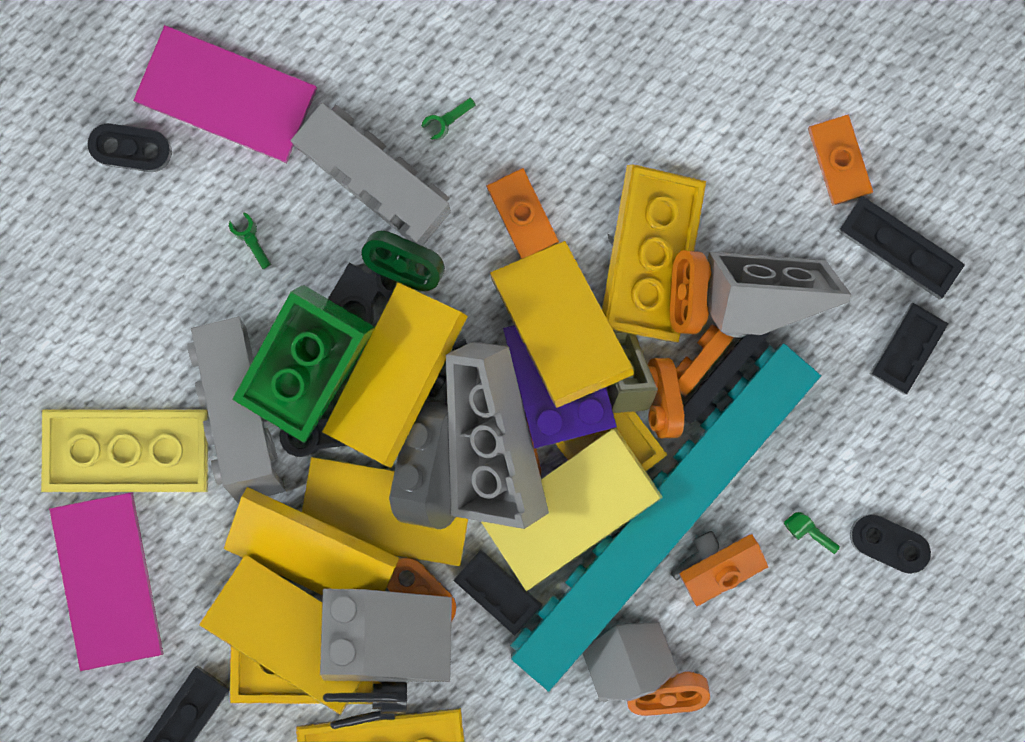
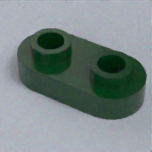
[361,231,445,291]

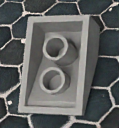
[707,252,851,338]
[320,589,452,682]

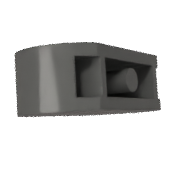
[389,399,456,529]

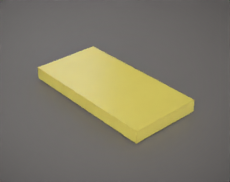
[41,410,209,492]
[481,428,663,591]

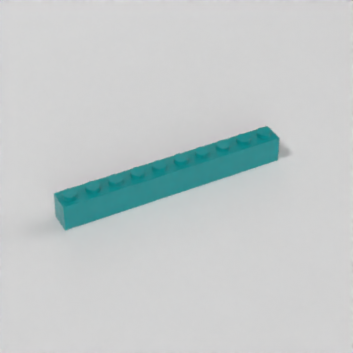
[510,343,822,692]

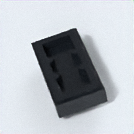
[869,303,949,395]
[453,549,543,636]

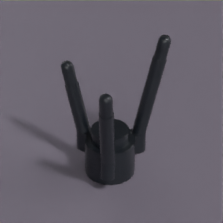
[323,681,407,729]

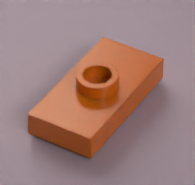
[808,114,873,206]
[486,168,559,259]
[679,534,768,607]

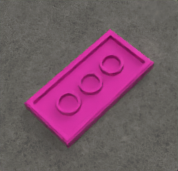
[133,25,317,164]
[49,492,164,671]

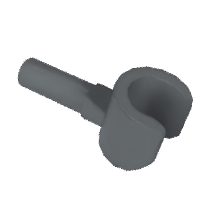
[671,531,719,580]

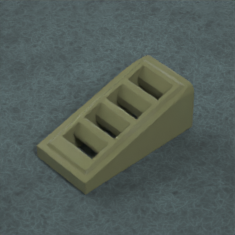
[606,331,658,413]

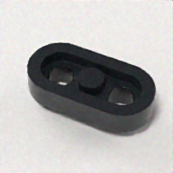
[87,123,172,172]
[850,514,931,574]

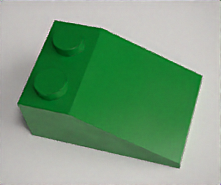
[232,285,375,443]

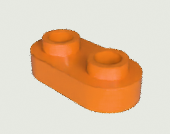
[670,250,711,334]
[676,324,734,397]
[648,358,684,439]
[387,557,457,622]
[627,671,710,716]

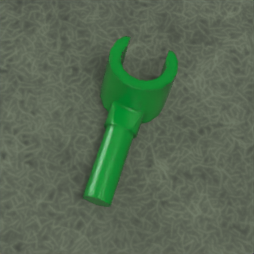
[421,97,476,140]
[228,213,272,269]
[784,512,840,554]

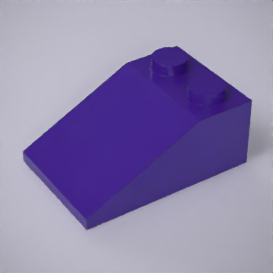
[503,325,617,449]

